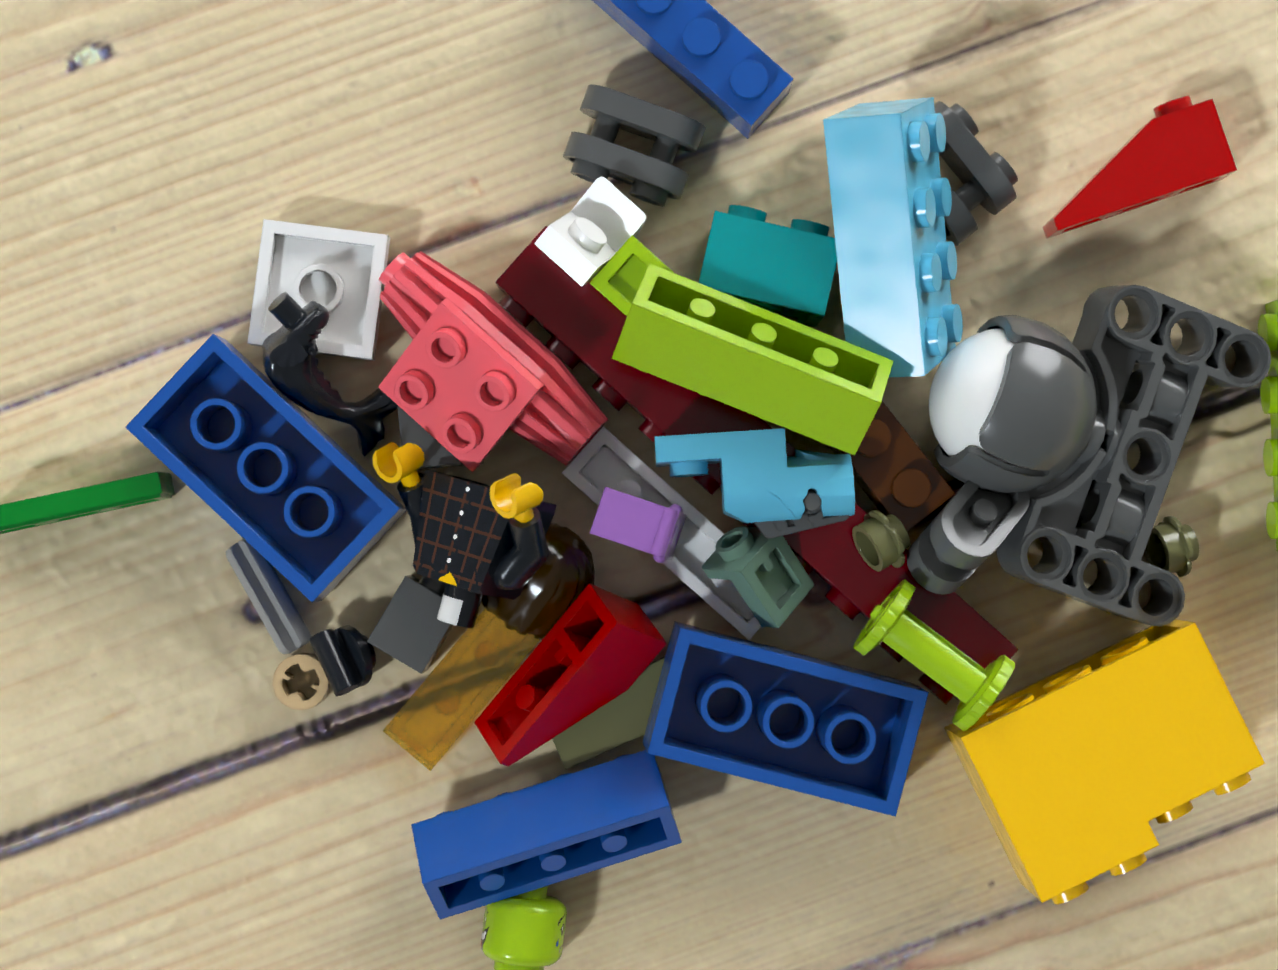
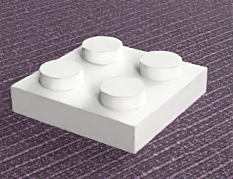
[247,219,390,361]

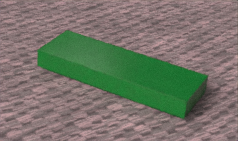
[0,472,175,534]

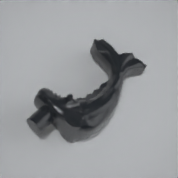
[262,292,398,457]

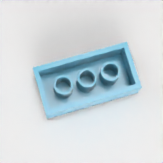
[823,97,963,378]

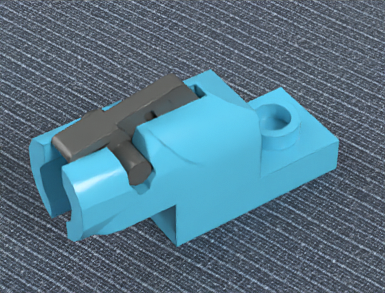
[654,428,855,539]

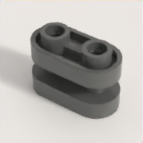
[563,84,706,207]
[934,101,1018,246]
[907,480,1030,595]

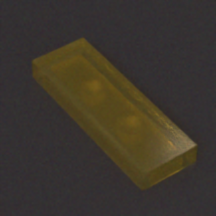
[383,608,540,771]

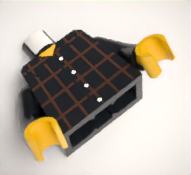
[372,442,557,629]

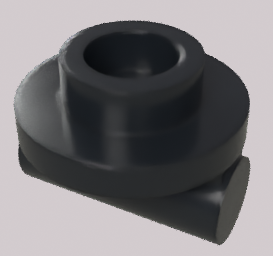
[309,625,376,696]

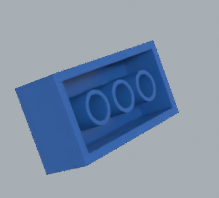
[125,334,407,603]
[642,621,929,817]

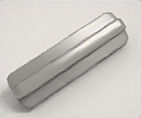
[226,539,311,654]

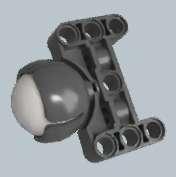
[929,285,1271,626]

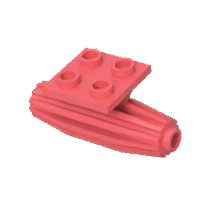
[378,251,608,472]

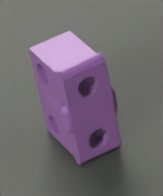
[590,487,687,563]

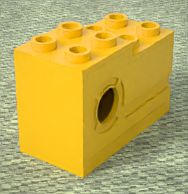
[944,619,1265,904]

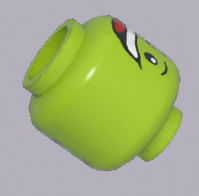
[481,886,567,970]

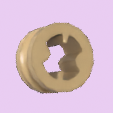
[272,653,332,711]

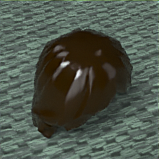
[481,523,595,640]

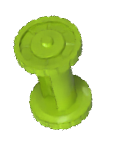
[853,579,1015,731]

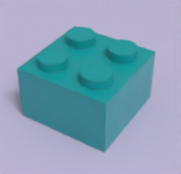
[699,205,837,327]

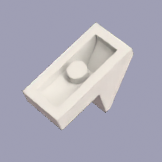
[534,176,647,287]

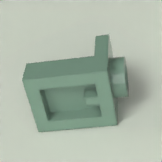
[702,526,815,628]

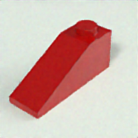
[1043,96,1237,239]
[474,583,667,767]

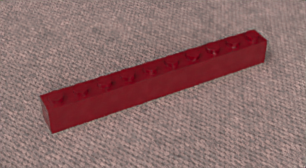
[495,226,1019,705]

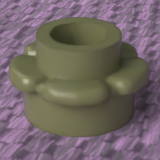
[852,510,910,572]
[1145,516,1199,577]

